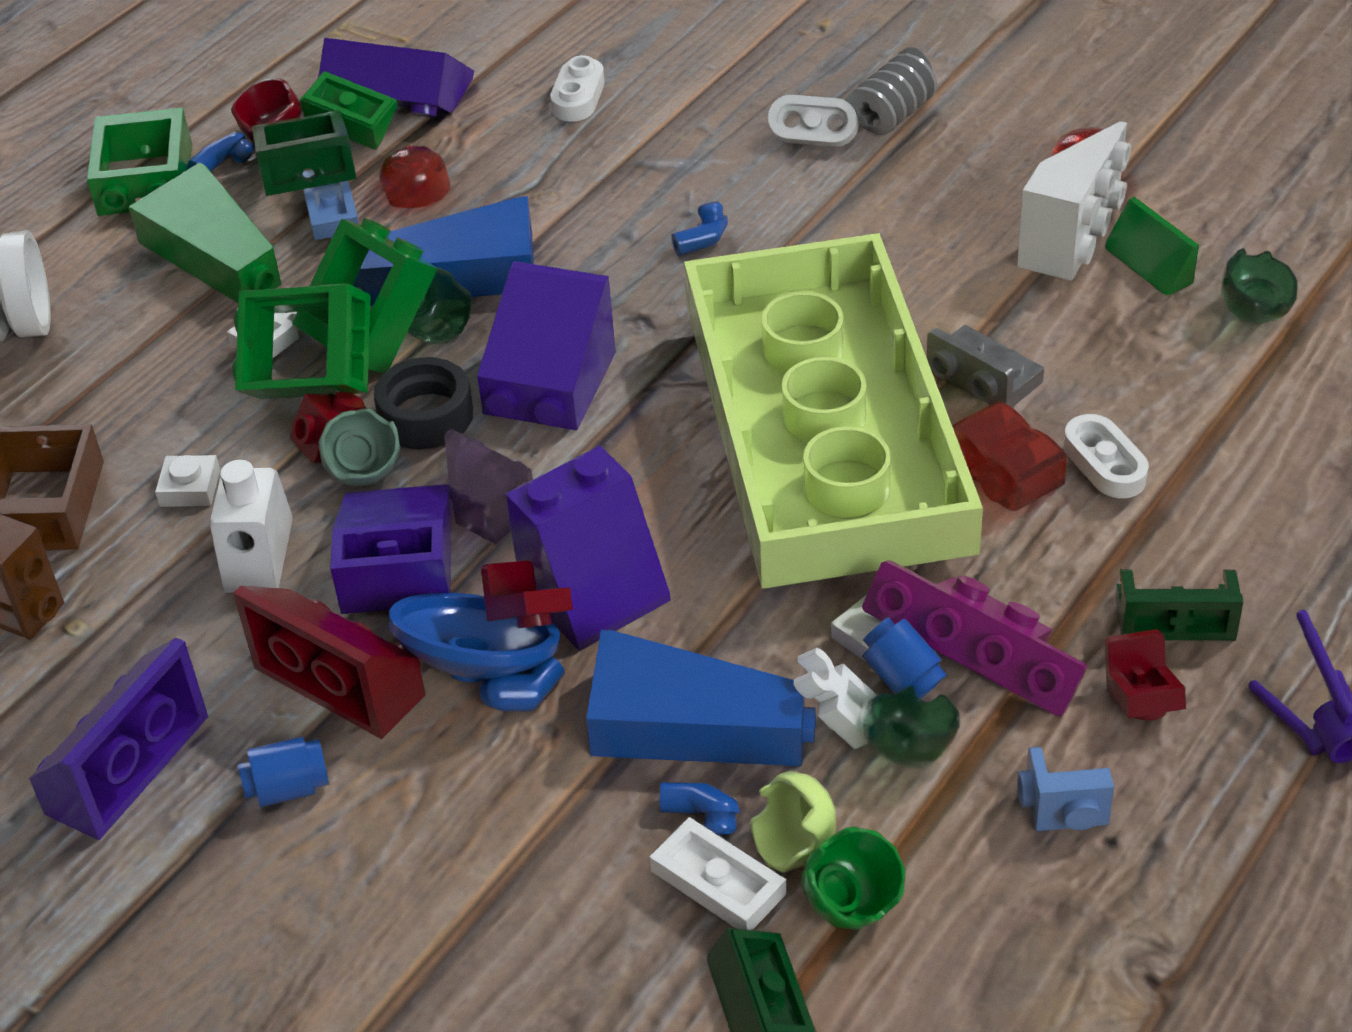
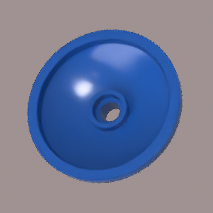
[388,593,560,683]

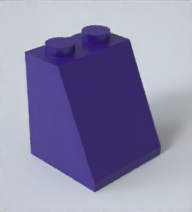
[477,261,616,431]
[506,445,671,651]

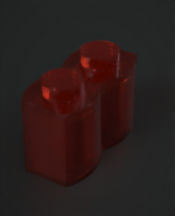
[952,401,1067,511]

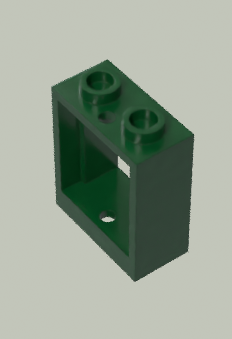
[252,110,357,196]

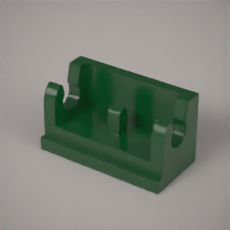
[1115,569,1244,641]

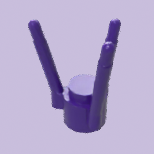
[1248,610,1352,763]

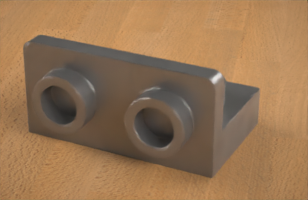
[926,324,1044,413]

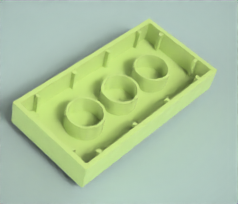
[684,233,983,589]

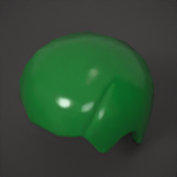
[802,827,906,930]

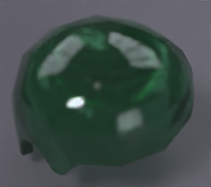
[1221,248,1298,323]
[407,266,472,344]
[863,686,960,769]

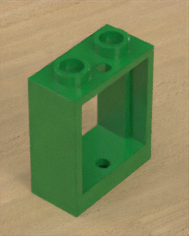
[87,107,192,216]
[292,218,438,373]
[232,283,371,399]

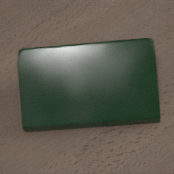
[707,928,816,1032]

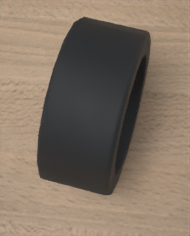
[374,357,473,449]

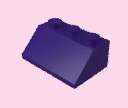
[318,38,474,118]
[29,637,209,841]

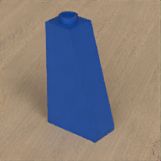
[352,196,534,306]
[586,630,816,766]

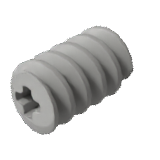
[845,47,937,135]

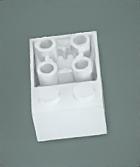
[1017,121,1131,281]

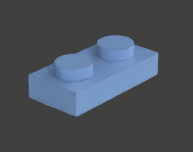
[303,170,359,240]

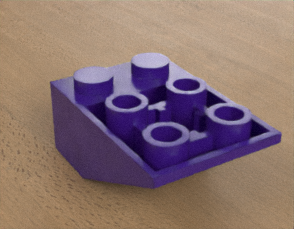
[330,484,451,614]

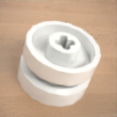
[0,230,51,342]

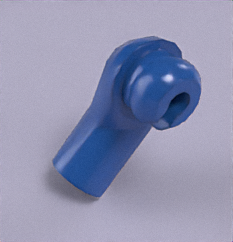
[187,132,254,172]
[671,201,728,256]
[479,657,565,712]
[660,783,740,835]

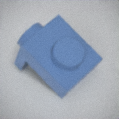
[1017,747,1114,831]

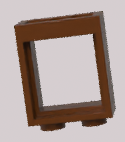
[0,424,104,550]
[0,514,65,640]

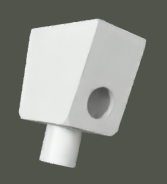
[210,460,293,593]

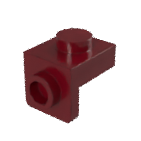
[290,391,367,463]
[481,560,573,629]
[1104,629,1186,720]

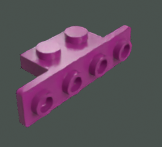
[862,560,1087,716]

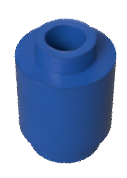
[862,617,947,705]
[238,736,329,807]

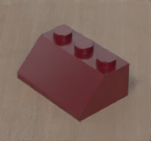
[233,586,426,740]

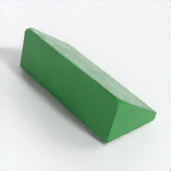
[300,71,398,150]
[1105,196,1199,295]

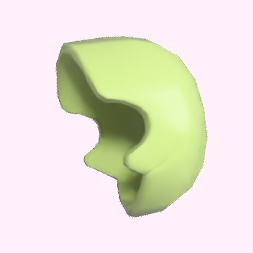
[750,771,836,873]

